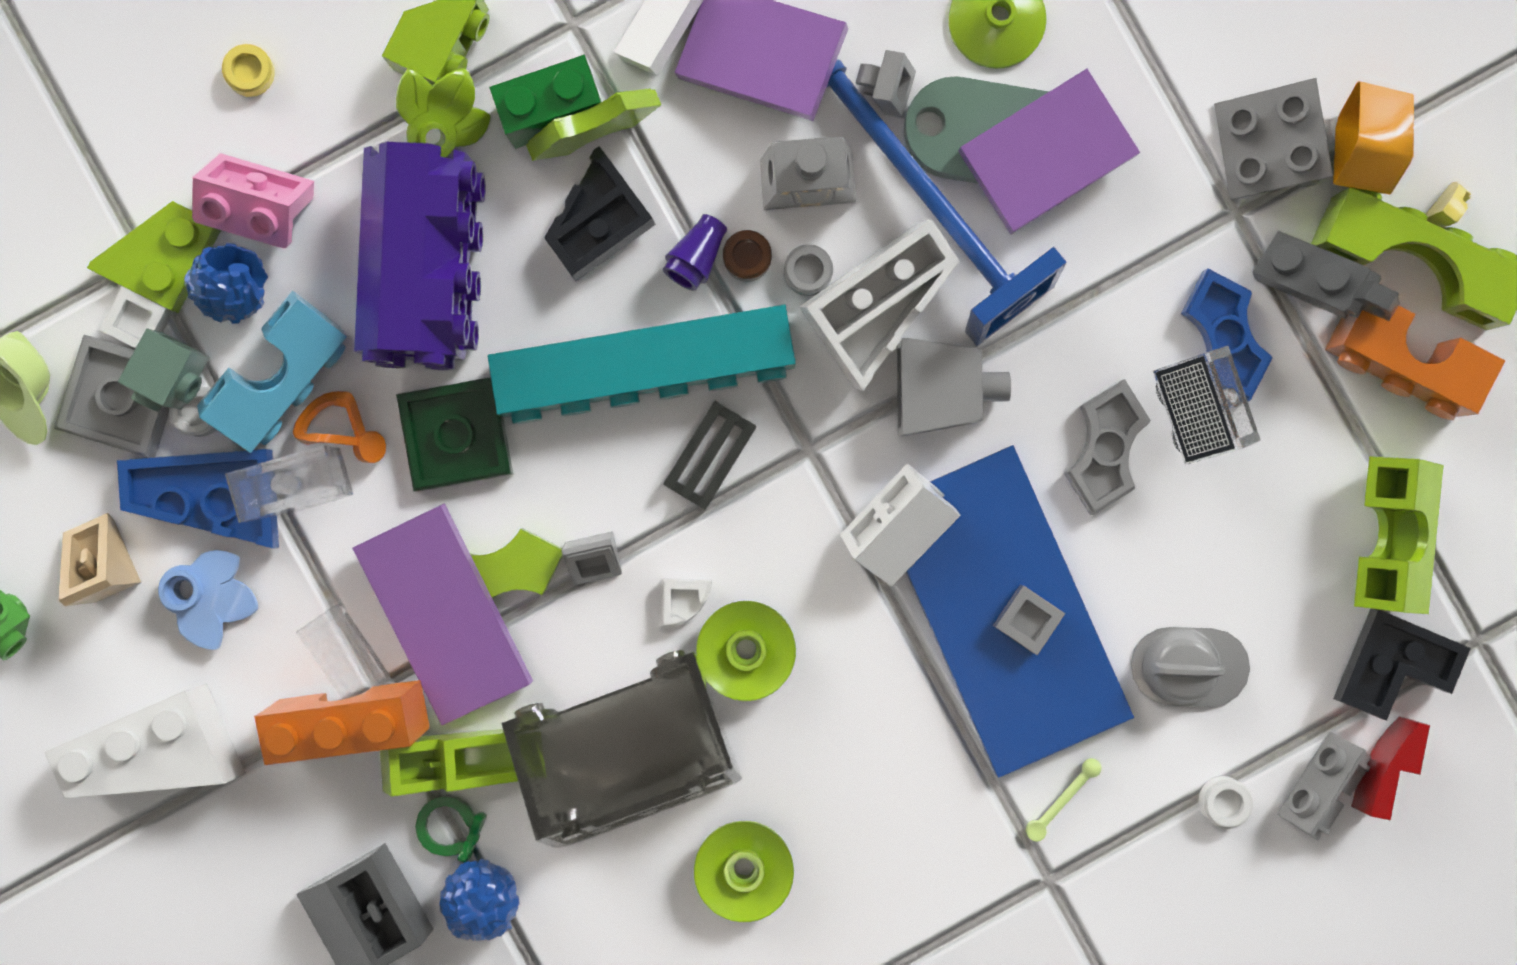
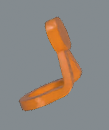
[293,391,386,463]

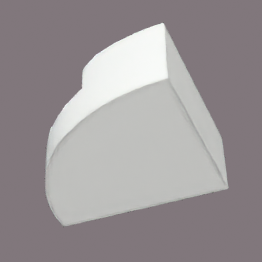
[661,578,712,629]

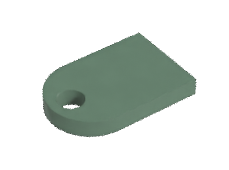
[904,76,1049,184]

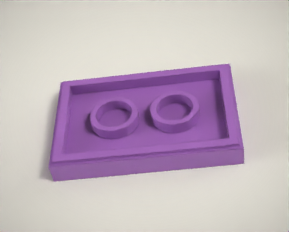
[674,0,848,121]
[958,68,1140,234]

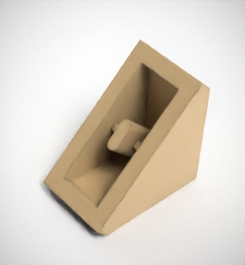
[59,513,141,606]

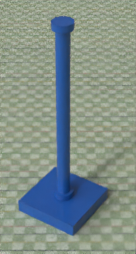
[826,59,1067,346]

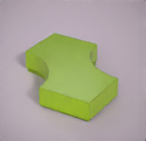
[526,88,662,161]
[470,528,563,599]

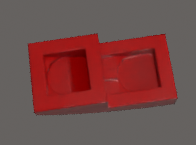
[1351,716,1430,821]

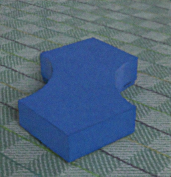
[1181,268,1273,402]

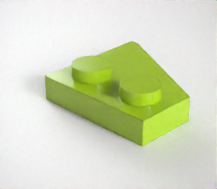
[87,201,221,313]

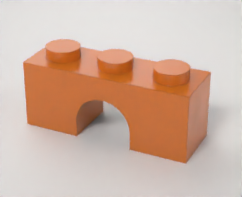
[1325,306,1505,420]
[254,680,430,765]

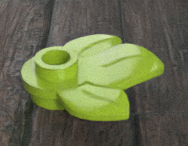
[396,67,491,158]

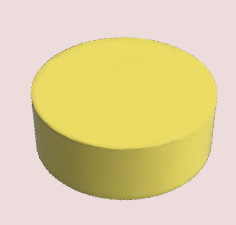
[222,44,275,97]

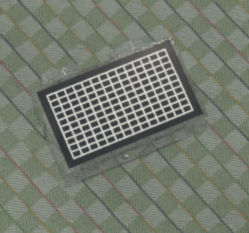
[1153,345,1261,465]

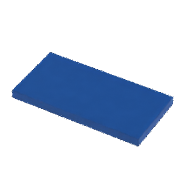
[906,445,1135,778]

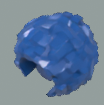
[184,243,268,324]
[439,859,520,941]

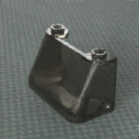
[501,650,742,848]

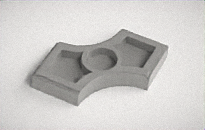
[1064,379,1151,515]

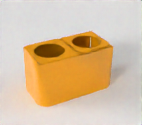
[1333,81,1414,195]

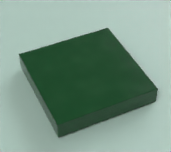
[396,377,513,492]

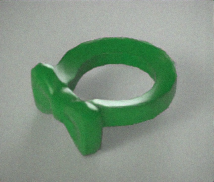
[415,795,487,863]

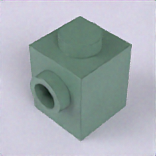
[118,328,210,412]

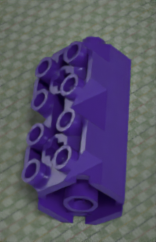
[354,142,486,371]

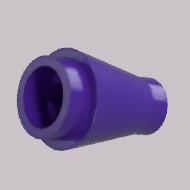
[663,214,728,291]

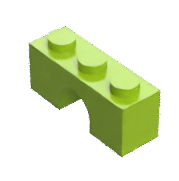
[1354,456,1444,615]

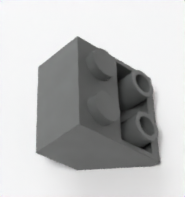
[296,843,434,965]

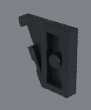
[544,146,656,282]

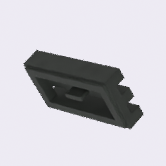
[663,400,757,510]

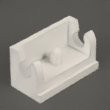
[840,463,960,587]

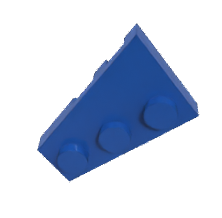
[117,449,279,549]

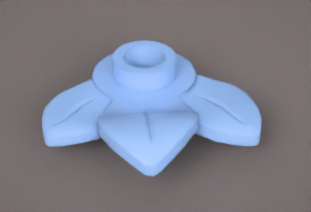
[158,550,258,650]

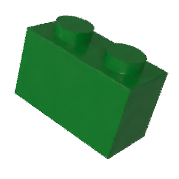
[489,54,602,149]

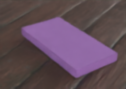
[352,503,533,725]

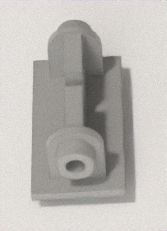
[1277,732,1371,840]

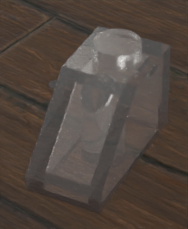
[225,445,354,523]

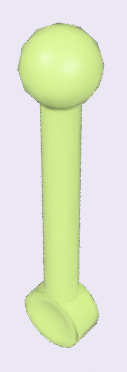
[1026,758,1102,842]

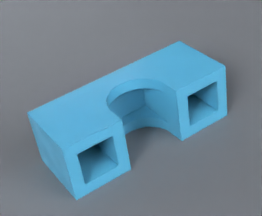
[197,290,347,453]

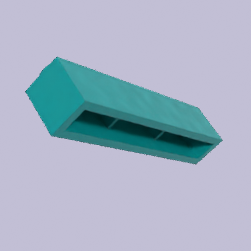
[487,304,796,424]

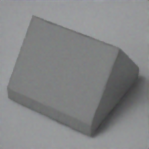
[562,531,622,585]

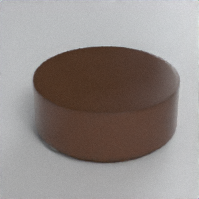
[723,230,772,282]

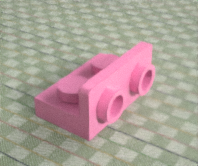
[192,153,314,249]

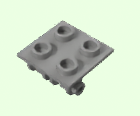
[1214,78,1333,200]

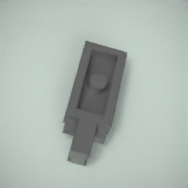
[1252,231,1400,321]

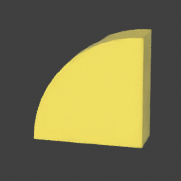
[1426,182,1471,228]

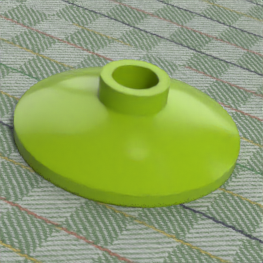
[948,0,1046,69]
[696,601,796,701]
[694,820,794,922]

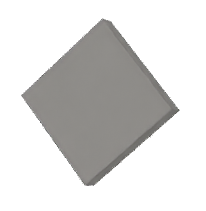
[54,334,169,458]

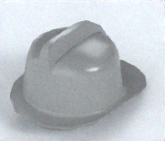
[1131,627,1250,707]

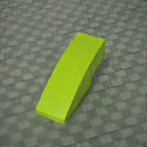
[380,727,545,797]

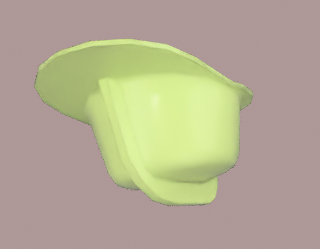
[0,331,50,445]

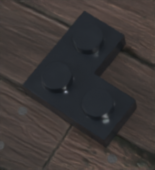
[1333,609,1471,721]

